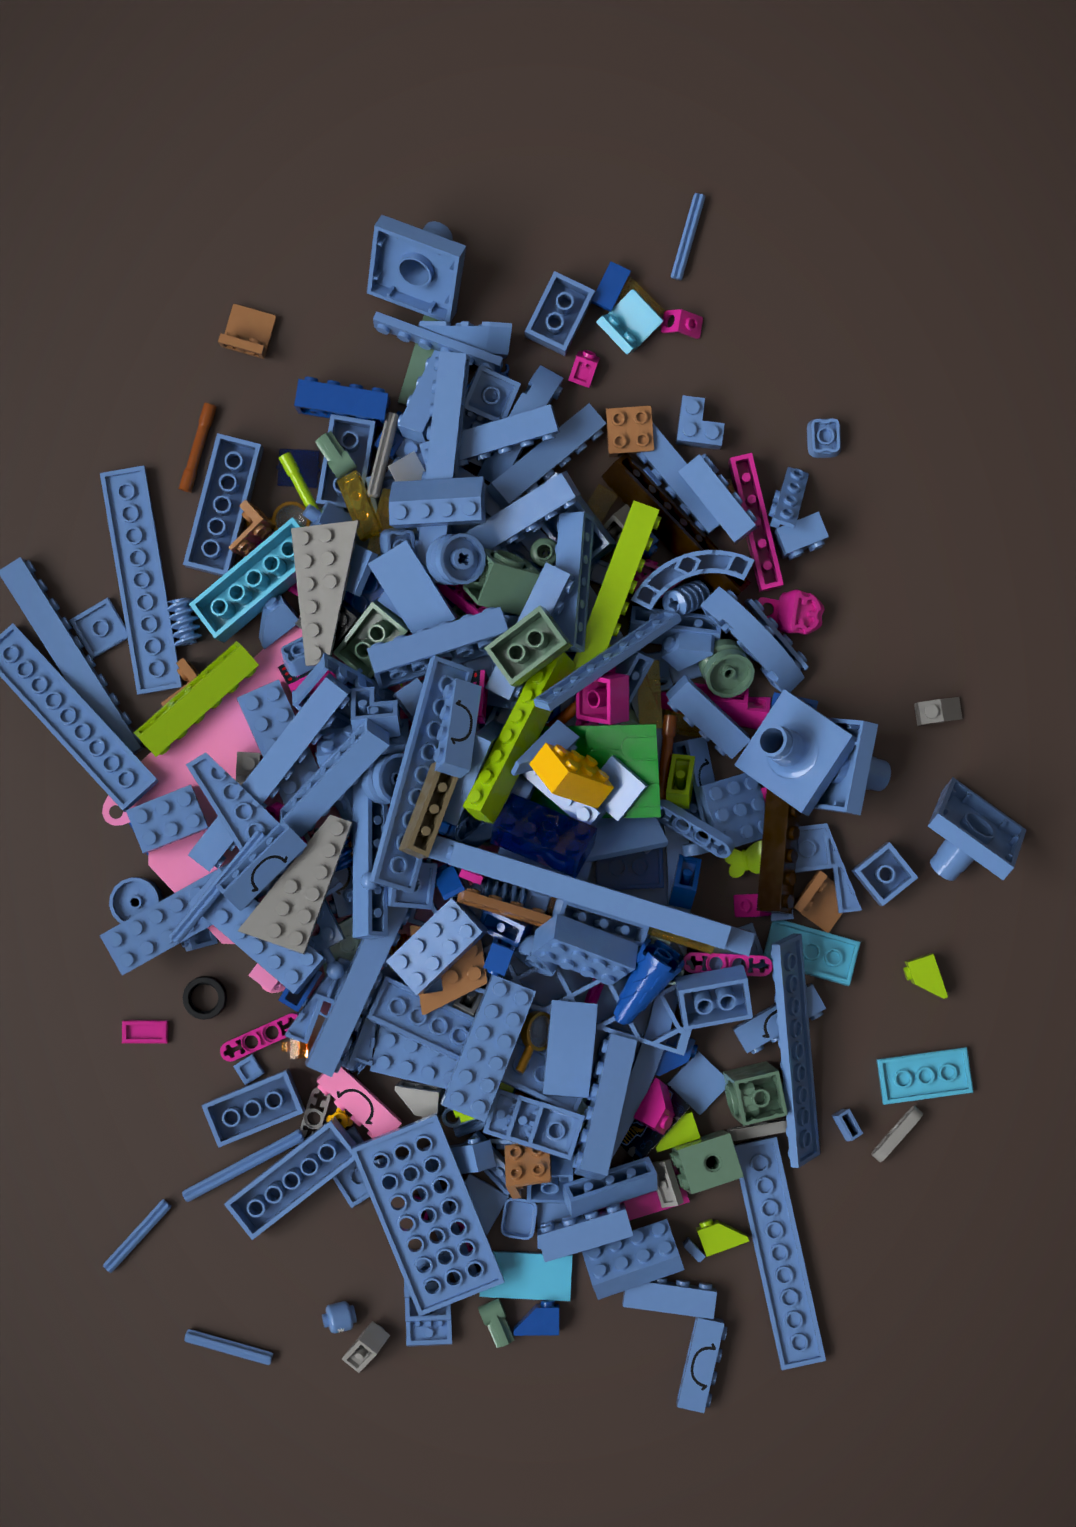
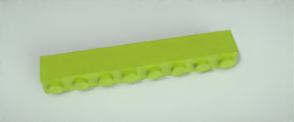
[572,500,662,672]
[463,652,576,824]

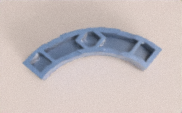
[478,365,564,483]
[631,550,754,610]
[700,587,805,693]
[374,1137,496,1187]

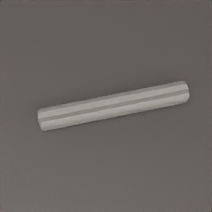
[367,412,399,498]

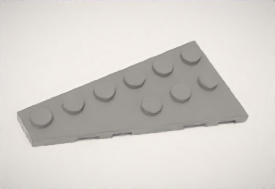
[291,520,360,666]
[238,815,353,955]

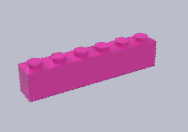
[728,453,784,593]

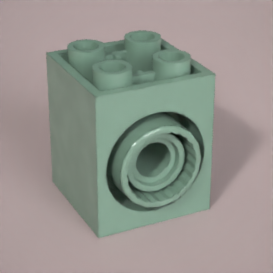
[463,548,540,616]
[723,1061,788,1126]
[669,1130,744,1194]

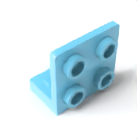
[596,289,663,355]

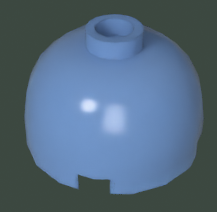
[514,934,559,977]

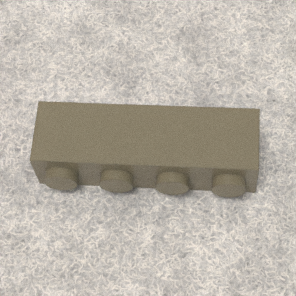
[399,762,458,859]

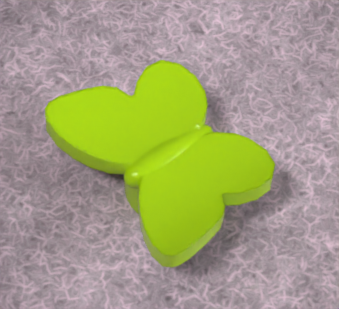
[724,840,762,878]

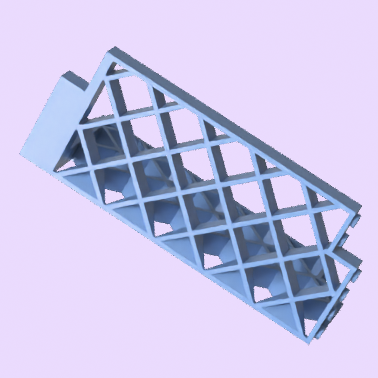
[407,835,755,1056]

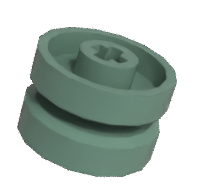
[698,639,755,698]

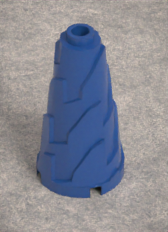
[613,938,685,1025]

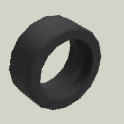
[182,976,227,1020]

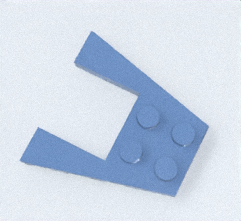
[771,823,862,922]
[285,957,383,1066]

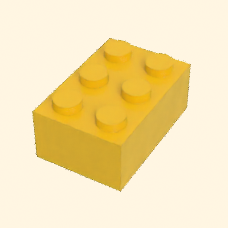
[529,743,614,809]

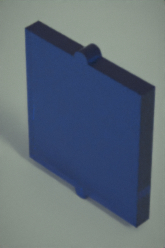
[276,449,320,488]

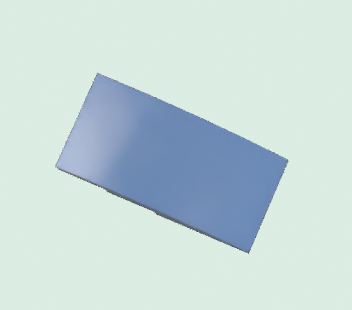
[462,365,521,467]
[542,1000,598,1098]
[483,1089,585,1161]
[404,1252,452,1347]

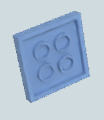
[697,773,765,849]

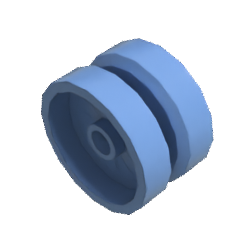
[426,533,486,585]
[361,753,404,805]
[109,877,164,923]

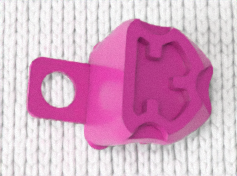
[756,589,824,635]

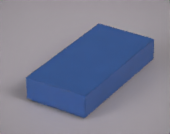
[591,261,631,312]

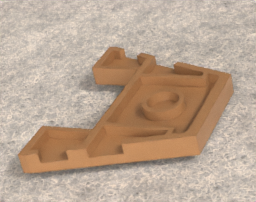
[410,925,488,1015]

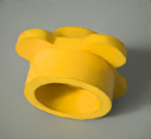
[326,1108,353,1129]

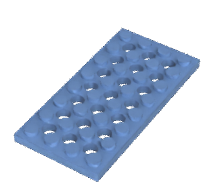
[351,1113,505,1316]

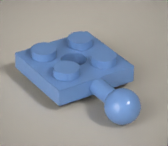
[361,861,438,910]
[309,899,346,979]

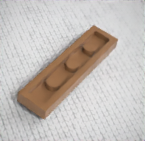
[457,888,552,927]

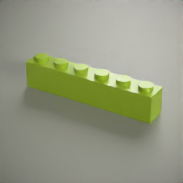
[134,641,259,757]

